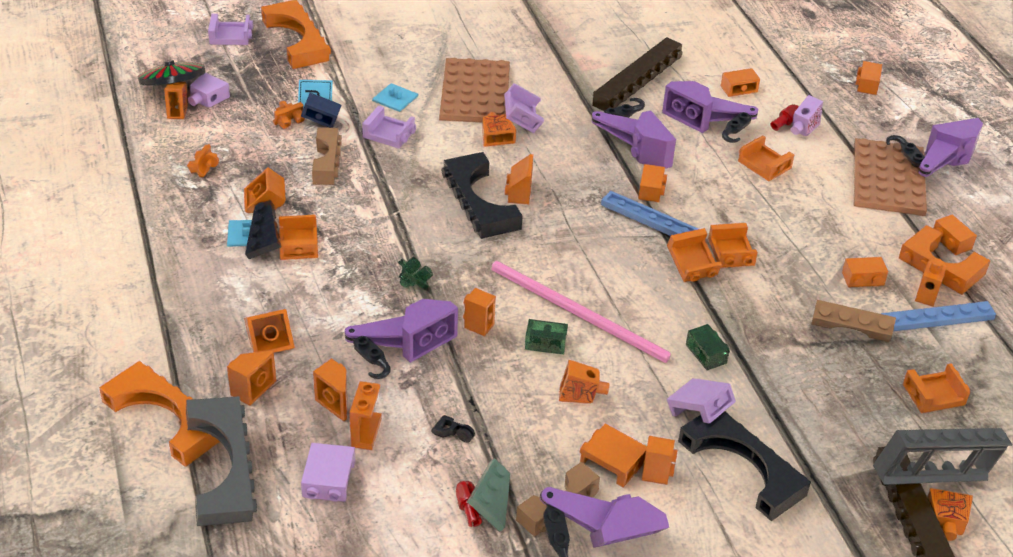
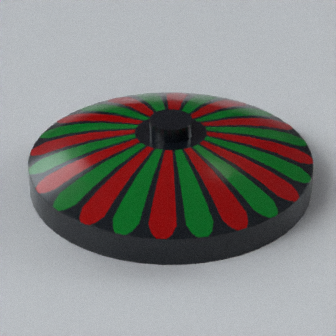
[137,60,206,86]

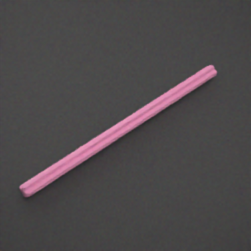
[492,261,671,363]

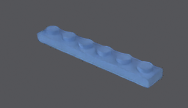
[601,191,698,236]
[881,301,996,331]

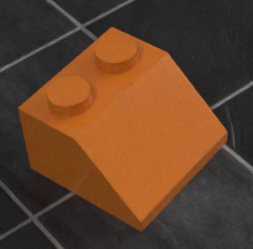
[505,154,534,204]
[244,167,286,213]
[244,309,295,353]
[227,350,277,406]
[313,358,348,421]

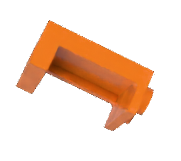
[738,135,795,181]
[279,215,318,260]
[708,223,758,268]
[667,228,722,282]
[903,363,970,413]
[349,381,382,450]
[579,423,647,488]

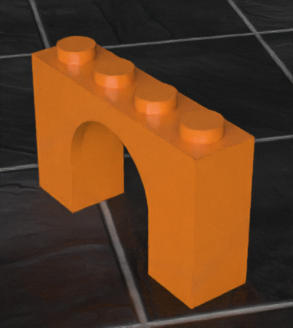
[899,225,990,295]

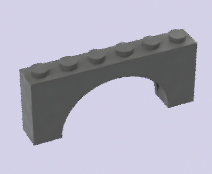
[186,396,257,526]

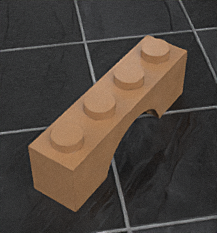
[312,128,342,185]
[811,300,896,342]
[516,461,600,537]

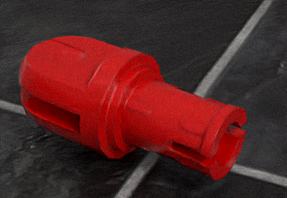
[770,104,799,131]
[456,481,482,527]

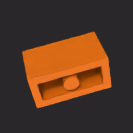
[855,61,882,95]
[721,68,760,97]
[638,164,667,202]
[933,214,977,256]
[842,257,888,287]
[463,288,496,336]
[642,436,678,485]

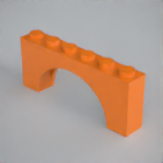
[261,0,331,69]
[99,361,220,467]

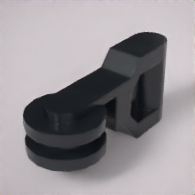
[431,415,475,443]

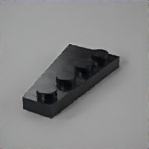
[245,200,281,259]

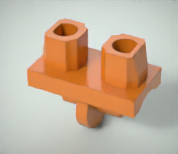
[273,100,305,129]
[187,144,219,178]

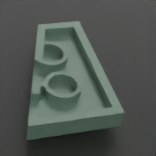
[467,458,510,532]

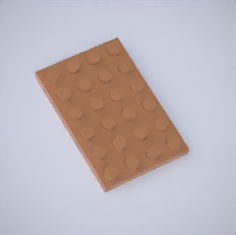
[439,58,510,123]
[854,138,927,216]

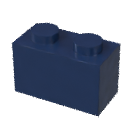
[301,92,342,128]

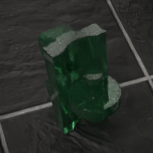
[398,256,433,290]

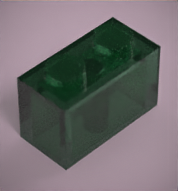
[525,319,568,355]
[686,324,730,370]

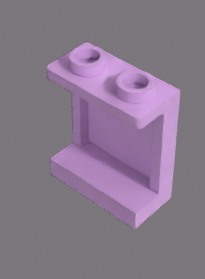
[208,14,253,45]
[504,83,544,133]
[362,106,416,149]
[667,378,736,423]
[301,443,355,502]

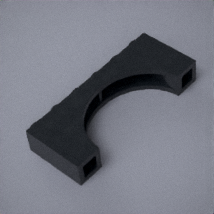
[441,152,523,239]
[678,411,811,521]

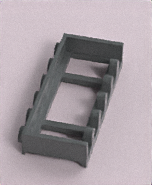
[873,428,1013,485]

